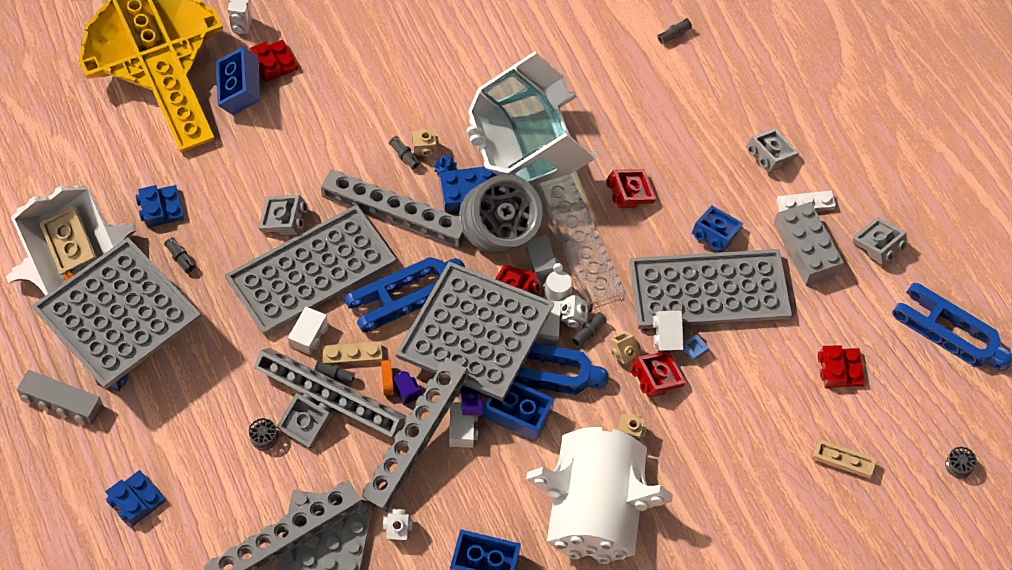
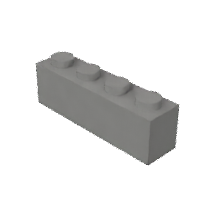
[16,370,103,425]

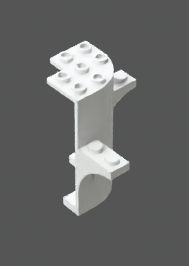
[6,185,137,296]
[526,427,673,564]

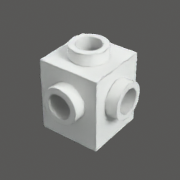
[560,295,588,328]
[383,509,413,540]

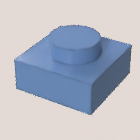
[683,334,709,361]

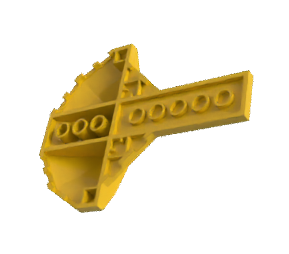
[78,0,223,153]

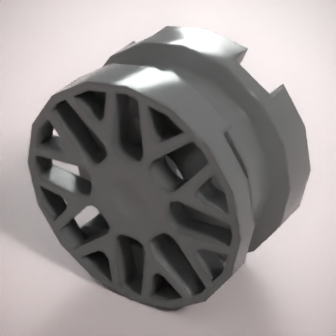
[249,418,278,450]
[945,446,977,479]

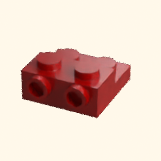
[250,40,298,82]
[606,169,656,209]
[495,265,540,294]
[818,345,865,388]
[631,351,686,398]

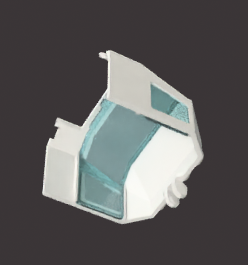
[467,51,599,185]

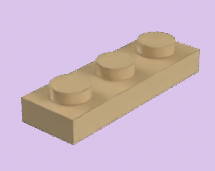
[322,341,382,366]
[812,439,877,479]

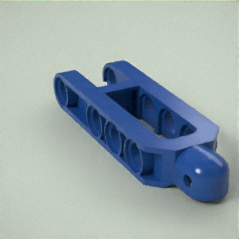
[344,257,465,333]
[892,283,1012,371]
[514,343,609,395]

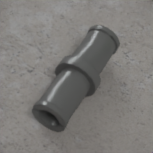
[657,18,692,45]
[388,136,421,170]
[164,237,195,273]
[572,312,607,347]
[314,361,355,385]

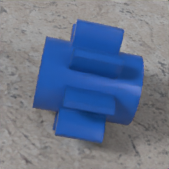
[434,156,457,176]

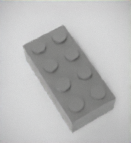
[773,202,844,285]

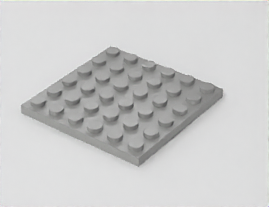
[32,237,202,389]
[396,261,554,401]

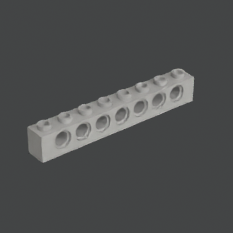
[321,169,465,248]
[253,348,407,437]
[362,357,470,512]
[203,480,362,570]

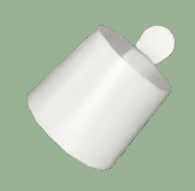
[543,263,572,301]

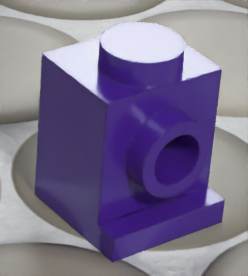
[393,371,421,405]

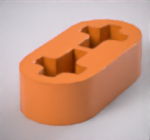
[381,360,394,396]

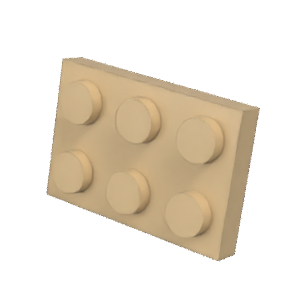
[39,206,97,275]

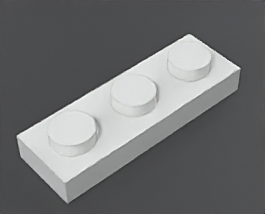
[776,190,836,212]

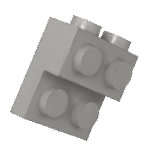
[746,128,799,172]
[258,195,308,235]
[852,217,908,264]
[276,393,334,448]

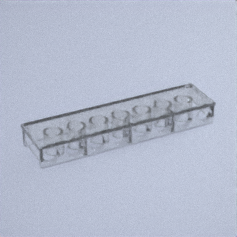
[534,174,626,312]

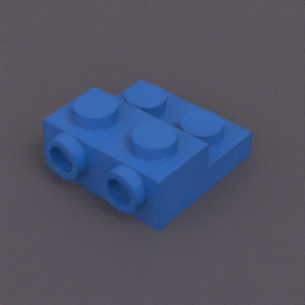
[135,185,184,228]
[691,205,744,252]
[105,470,165,526]

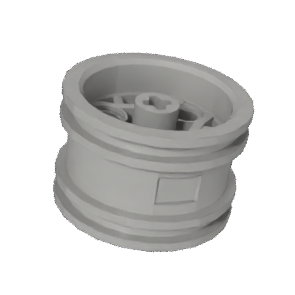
[459,174,543,253]

